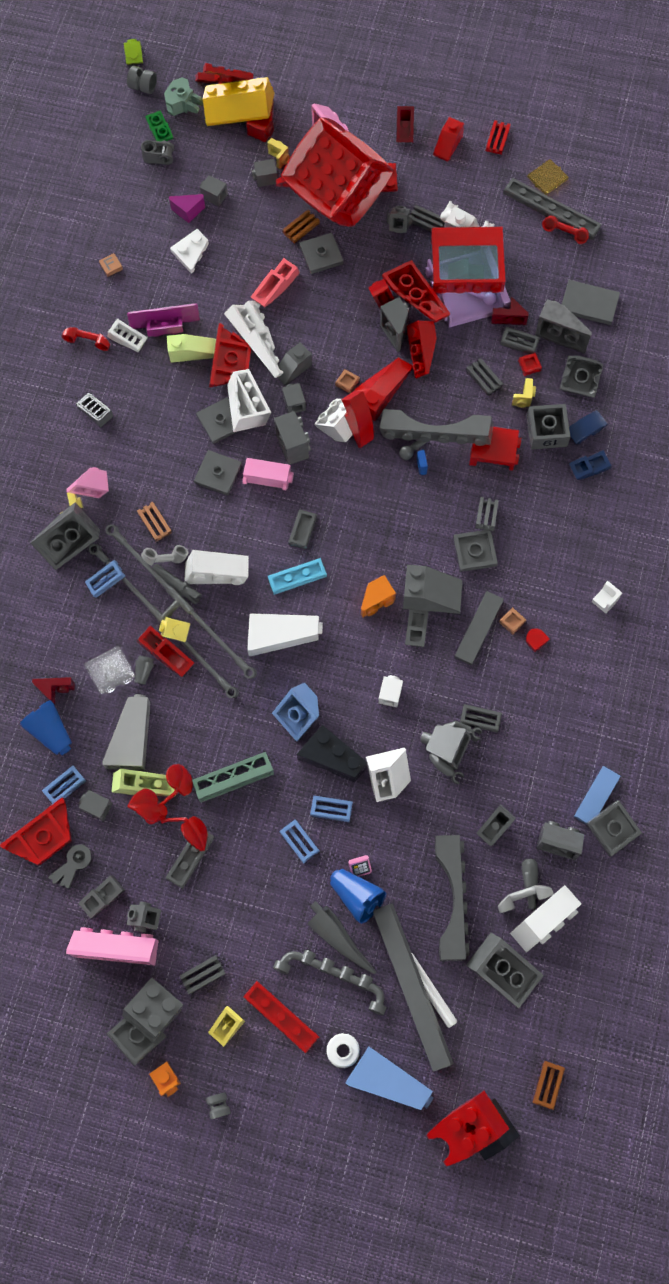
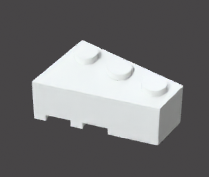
[227,369,271,432]
[185,550,248,585]
[510,885,581,953]

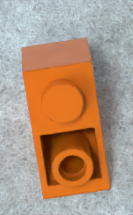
[361,575,396,617]

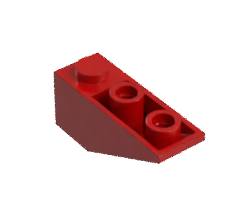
[406,320,437,378]

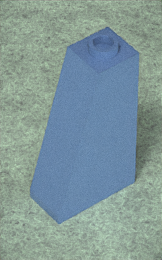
[346,1047,434,1110]

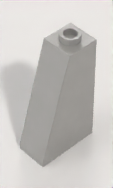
[103,694,150,771]

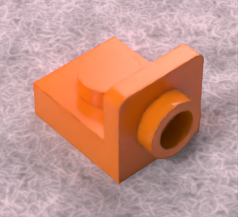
[149,1062,181,1097]

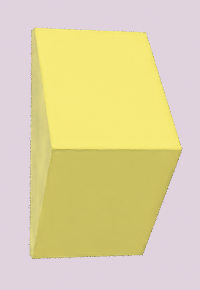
[208,1006,245,1047]

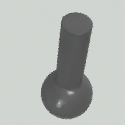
[399,440,427,460]

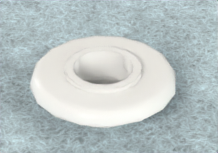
[327,1033,360,1068]

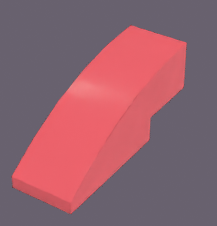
[251,258,300,307]

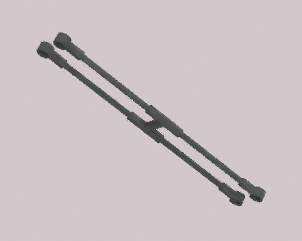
[89,524,257,698]

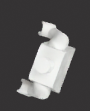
[440,201,495,227]

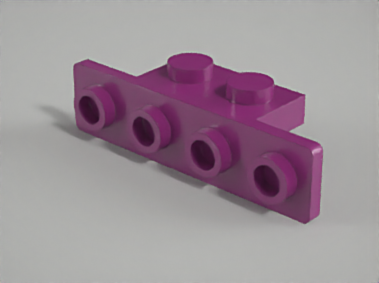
[127,303,200,337]

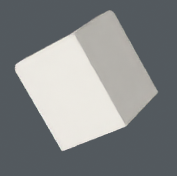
[592,581,622,613]

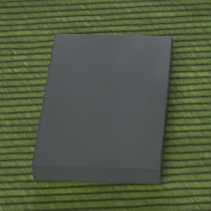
[562,280,620,325]

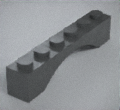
[380,409,494,446]
[435,835,469,962]

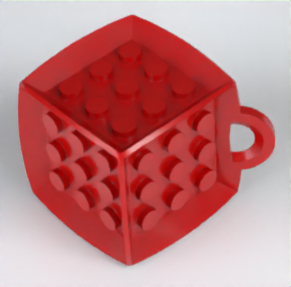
[276,117,393,227]

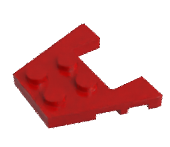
[195,63,254,84]

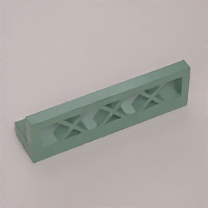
[192,752,274,803]

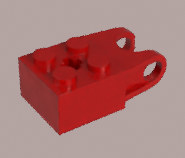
[426,1091,509,1166]

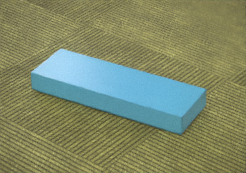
[268,558,327,595]

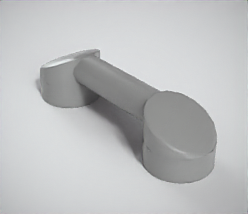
[141,545,189,566]
[498,885,554,913]

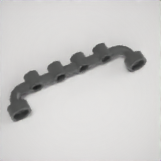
[273,950,387,1016]

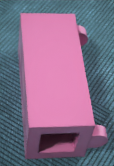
[243,458,294,491]

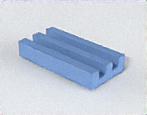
[85,560,125,598]
[42,766,86,804]
[310,795,353,822]
[279,820,320,864]

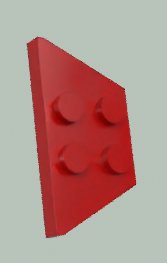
[209,323,251,387]
[0,797,72,866]

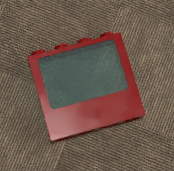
[431,227,505,294]

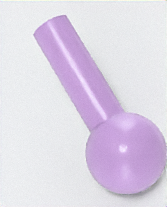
[466,292,497,306]

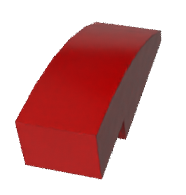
[341,391,374,448]
[136,626,194,677]

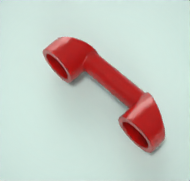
[542,216,589,244]
[61,327,110,351]

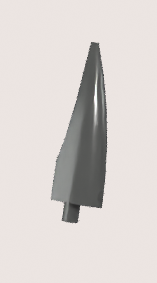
[307,901,377,974]

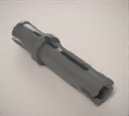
[152,564,202,604]

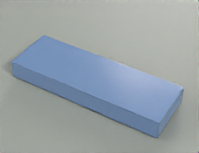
[574,766,620,825]

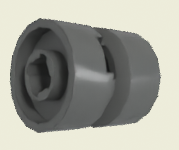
[127,66,157,94]

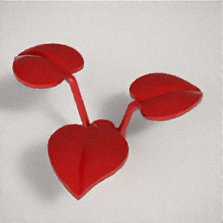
[127,764,207,852]

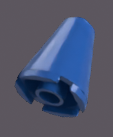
[20,700,72,756]
[330,869,387,924]

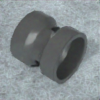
[206,1092,231,1119]

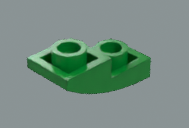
[145,110,174,141]

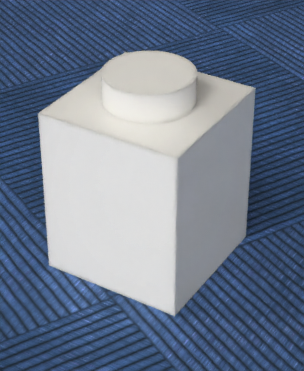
[378,675,403,708]

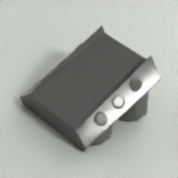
[560,356,603,398]

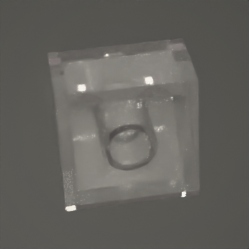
[84,646,135,694]

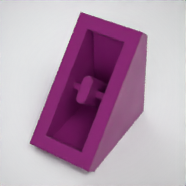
[169,194,205,223]

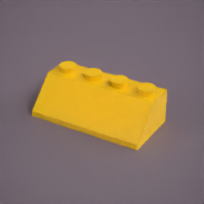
[203,77,275,126]

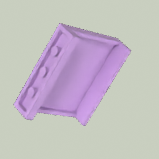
[425,246,511,328]

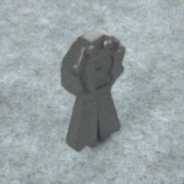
[48,844,92,889]

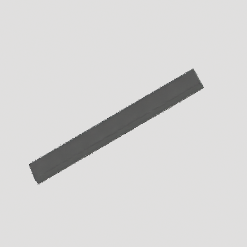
[373,903,454,1072]

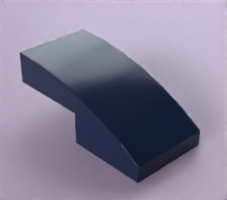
[569,410,608,445]
[569,450,611,480]

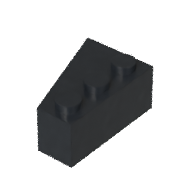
[296,725,368,782]

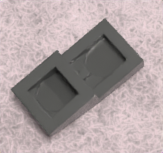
[405,609,429,647]
[78,875,125,919]

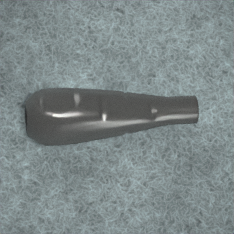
[522,859,538,909]

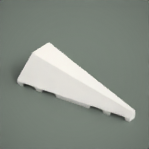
[224,301,283,378]

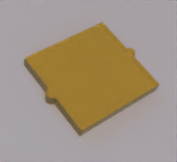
[527,159,569,195]

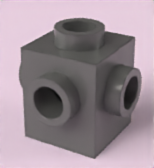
[387,206,413,233]
[126,902,161,933]

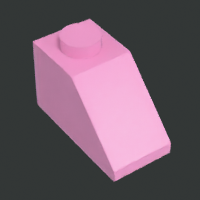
[67,467,109,498]

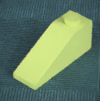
[167,334,216,363]
[112,769,176,797]

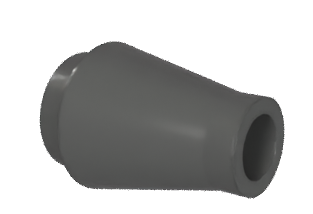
[134,656,154,685]

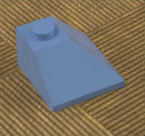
[272,683,319,741]

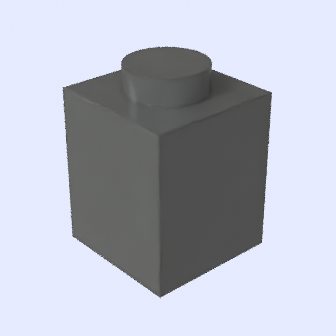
[252,159,277,187]
[200,175,228,206]
[282,383,306,413]
[79,790,113,821]

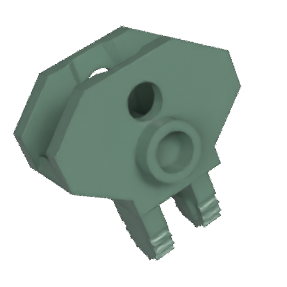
[164,77,203,116]

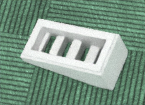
[107,319,148,352]

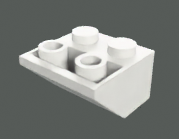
[314,399,353,442]
[366,748,411,802]

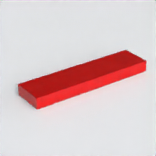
[244,981,319,1053]

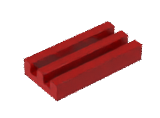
[485,120,511,155]

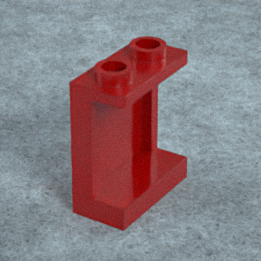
[469,427,522,471]

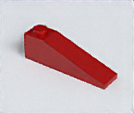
[382,260,450,323]
[354,357,413,421]

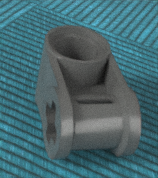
[141,140,174,165]

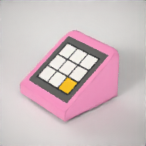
[349,855,372,877]

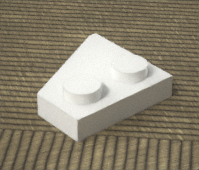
[170,229,209,274]

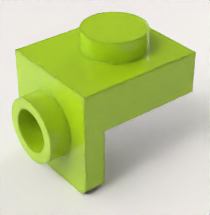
[124,39,143,65]

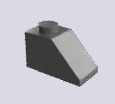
[277,342,312,386]

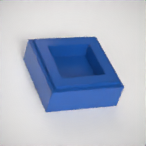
[416,450,428,475]

